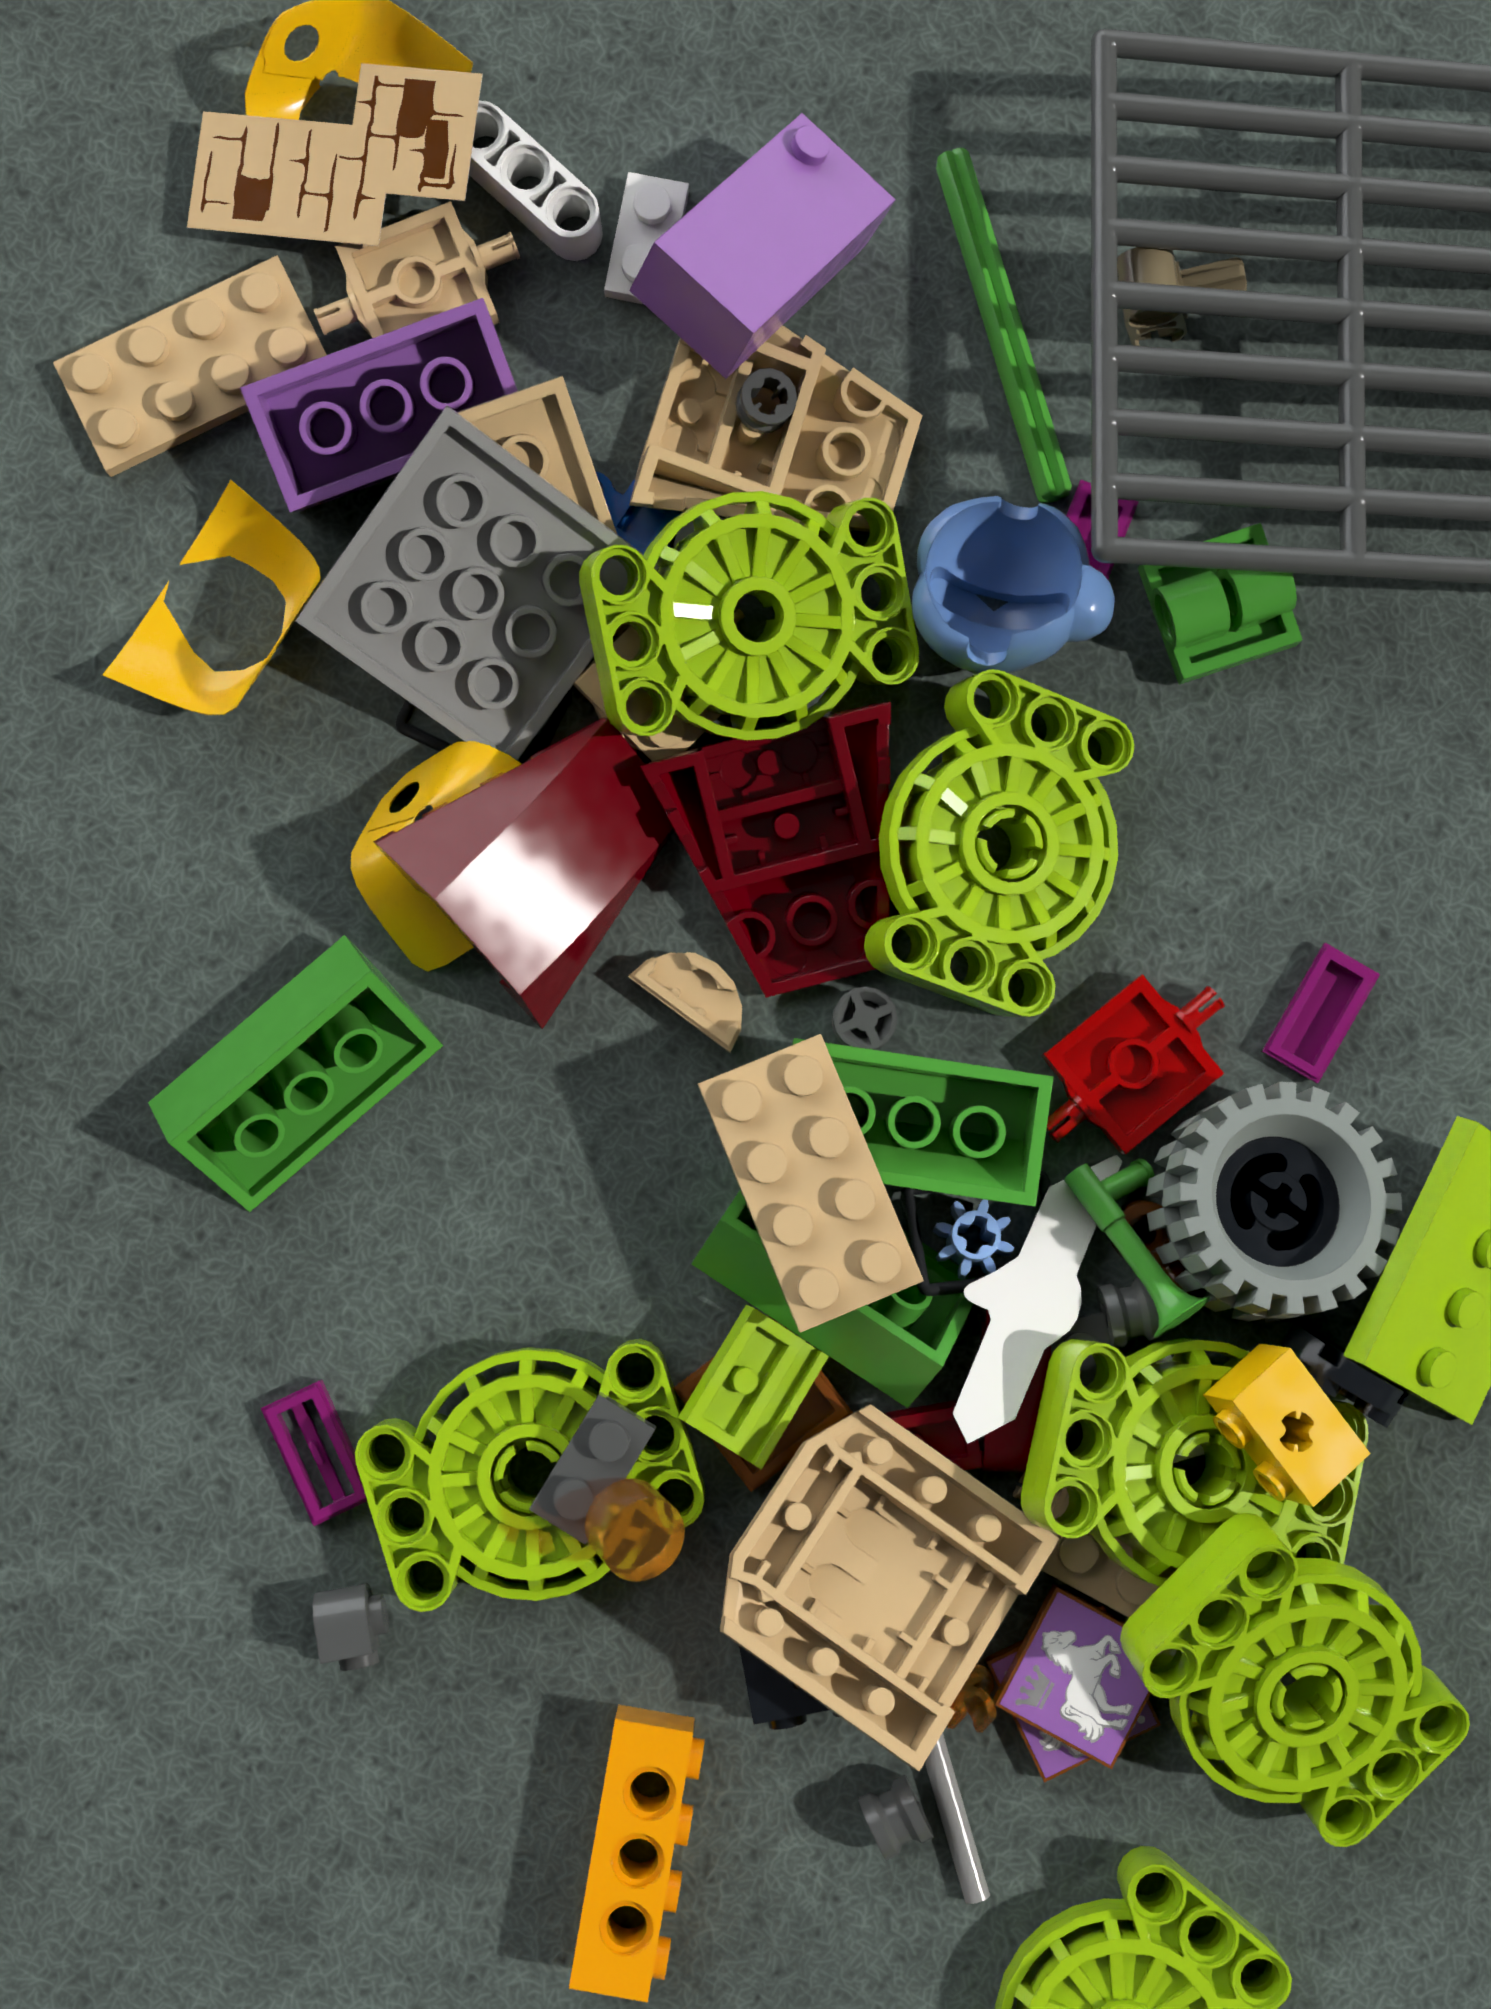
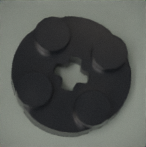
[1280,1321,1410,1428]

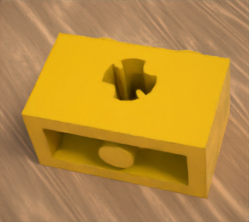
[1203,1343,1371,1507]

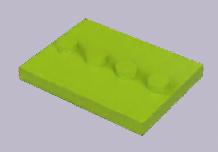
[1343,1116,1491,1425]

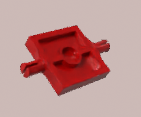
[1041,974,1225,1154]

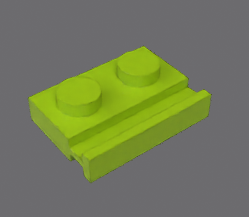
[678,1305,829,1470]

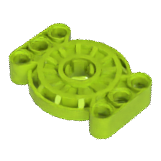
[579,491,919,741]
[864,669,1134,1017]
[1021,1338,1368,1587]
[355,1339,705,1612]
[1120,1513,1470,1847]
[995,1846,1292,2009]

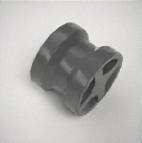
[831,986,898,1050]
[1096,1277,1165,1348]
[858,1774,934,1861]

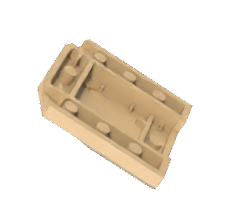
[720,1405,1060,1771]

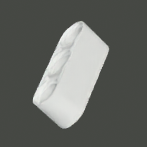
[469,100,603,261]

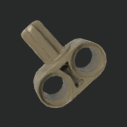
[1117,247,1247,346]

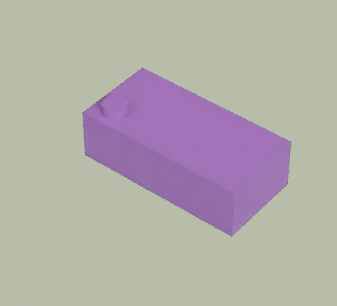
[629,113,896,379]
[240,298,518,512]

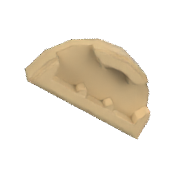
[628,952,742,1053]

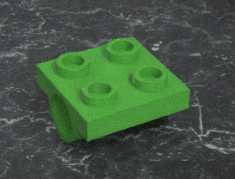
[1138,523,1303,685]

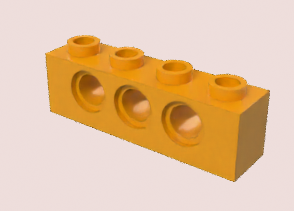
[569,1704,705,2002]

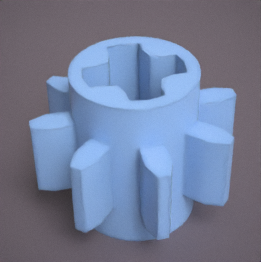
[933,1199,1014,1280]

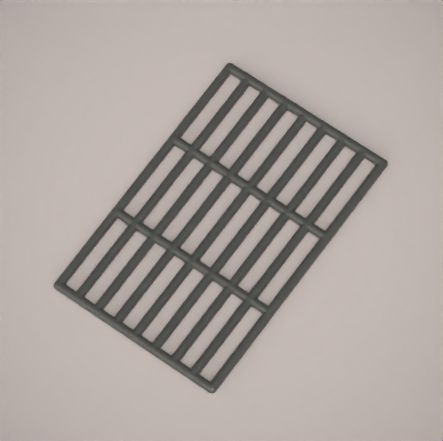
[1091,28,1491,584]

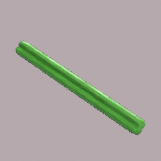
[936,147,1072,503]

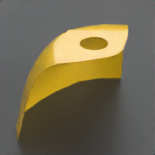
[245,0,473,120]
[102,479,321,715]
[351,741,522,972]

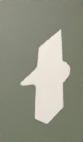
[953,1155,1122,1444]

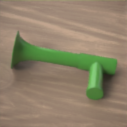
[1064,1158,1211,1338]

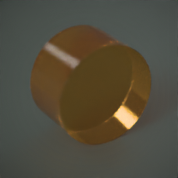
[585,1479,685,1581]

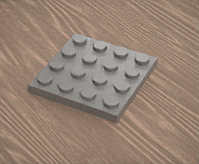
[295,405,659,760]

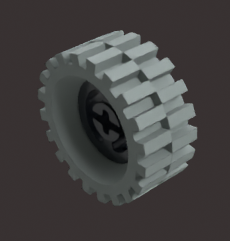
[1146,1082,1402,1322]

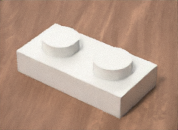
[604,172,689,304]

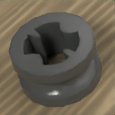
[735,368,797,434]

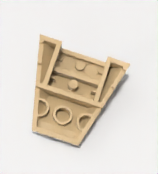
[629,325,923,533]

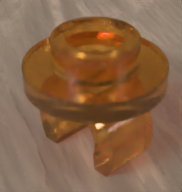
[946,1664,996,1733]

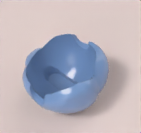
[911,496,1115,674]

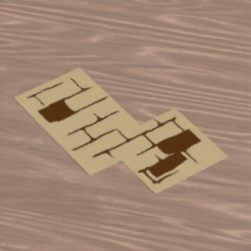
[187,63,483,246]

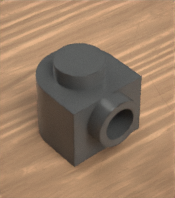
[313,1583,389,1671]

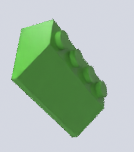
[148,935,443,1212]
[792,1038,1054,1207]
[691,1190,976,1408]

